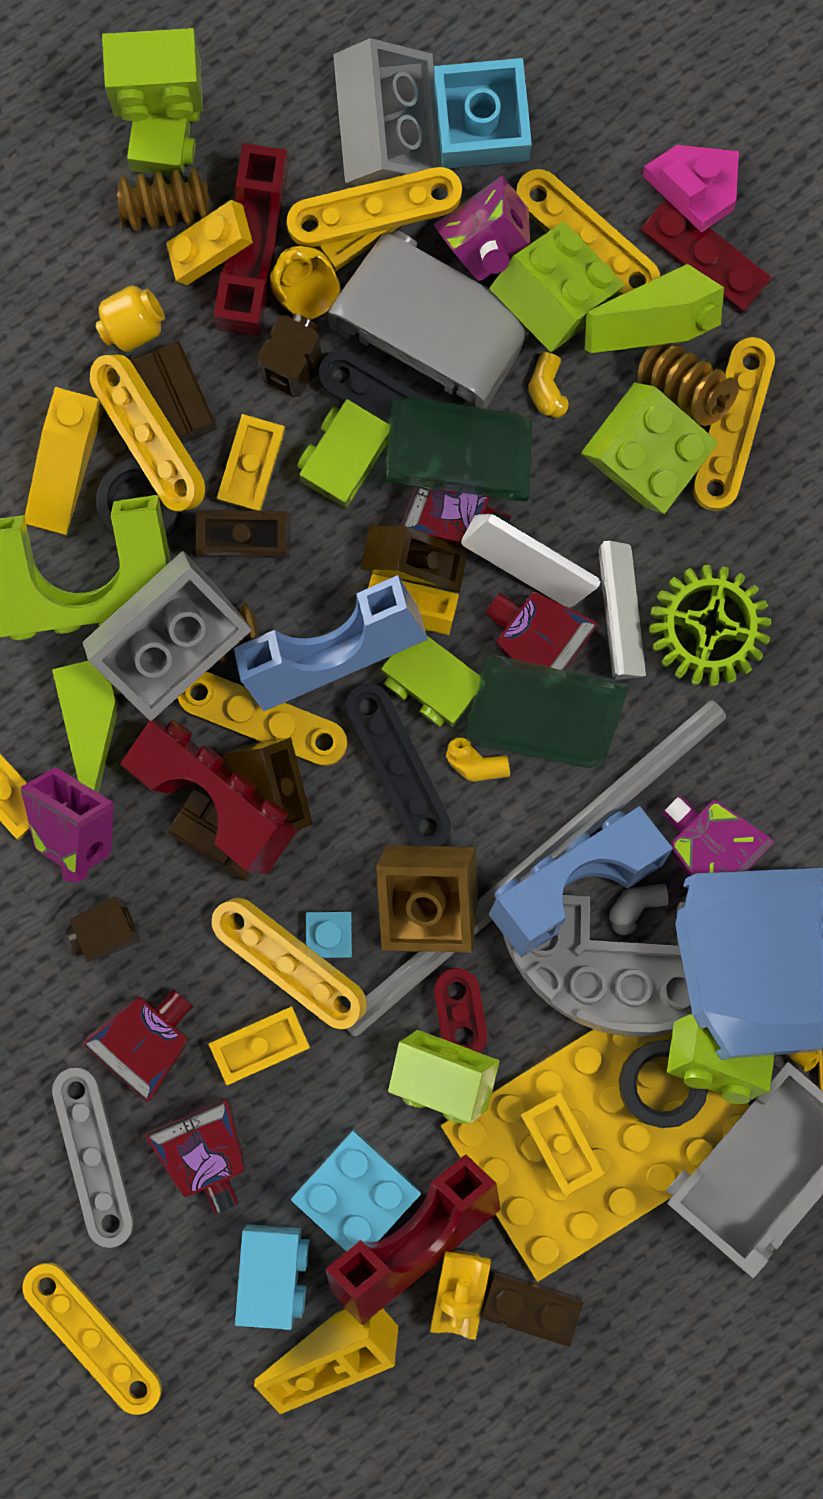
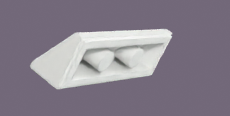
[461,514,601,607]
[598,541,646,680]

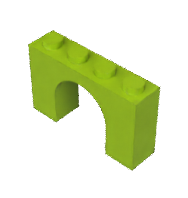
[0,495,171,640]

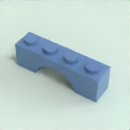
[234,575,428,711]
[489,806,673,958]

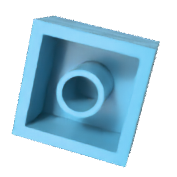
[433,58,532,168]
[291,1129,421,1252]
[235,1224,310,1330]

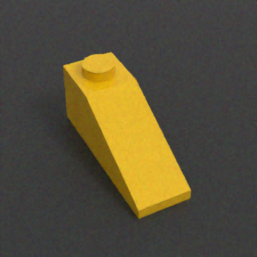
[25,387,104,536]
[254,1308,398,1414]

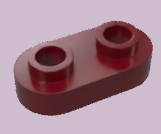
[434,968,487,1053]

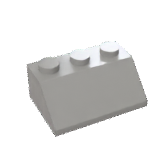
[333,38,441,186]
[82,551,252,721]

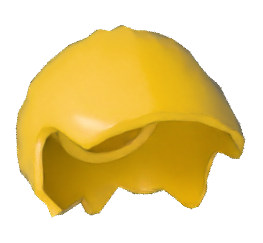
[270,246,341,320]

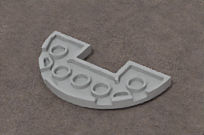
[502,895,692,1037]

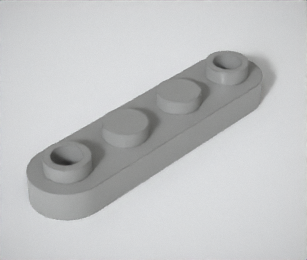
[52,1067,134,1248]

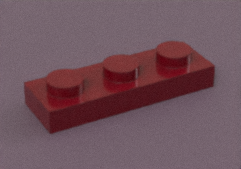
[640,198,772,314]

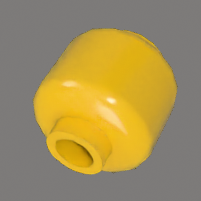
[96,285,165,352]

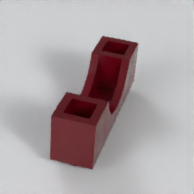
[213,143,289,336]
[120,720,298,875]
[325,1154,501,1325]

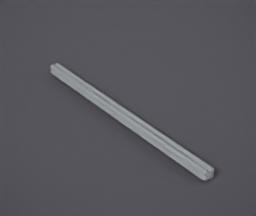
[346,700,726,1036]

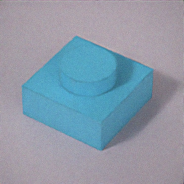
[306,912,352,958]

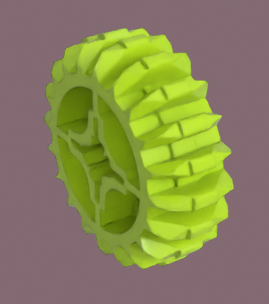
[649,565,771,687]

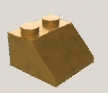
[376,846,478,953]

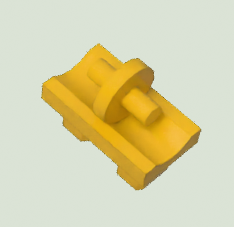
[430,1250,491,1340]

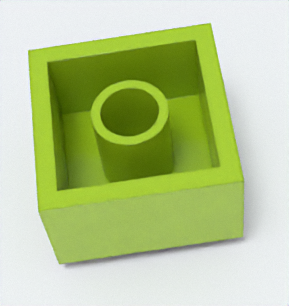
[102,28,203,121]
[489,221,625,352]
[581,382,719,514]

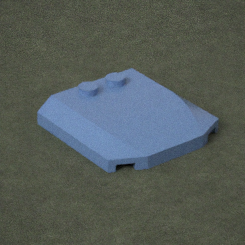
[675,868,823,1060]

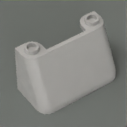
[327,230,531,416]
[666,1062,823,1279]

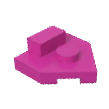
[642,145,739,232]

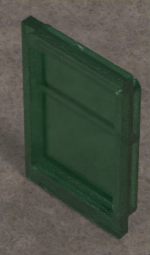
[386,397,532,502]
[464,654,629,768]

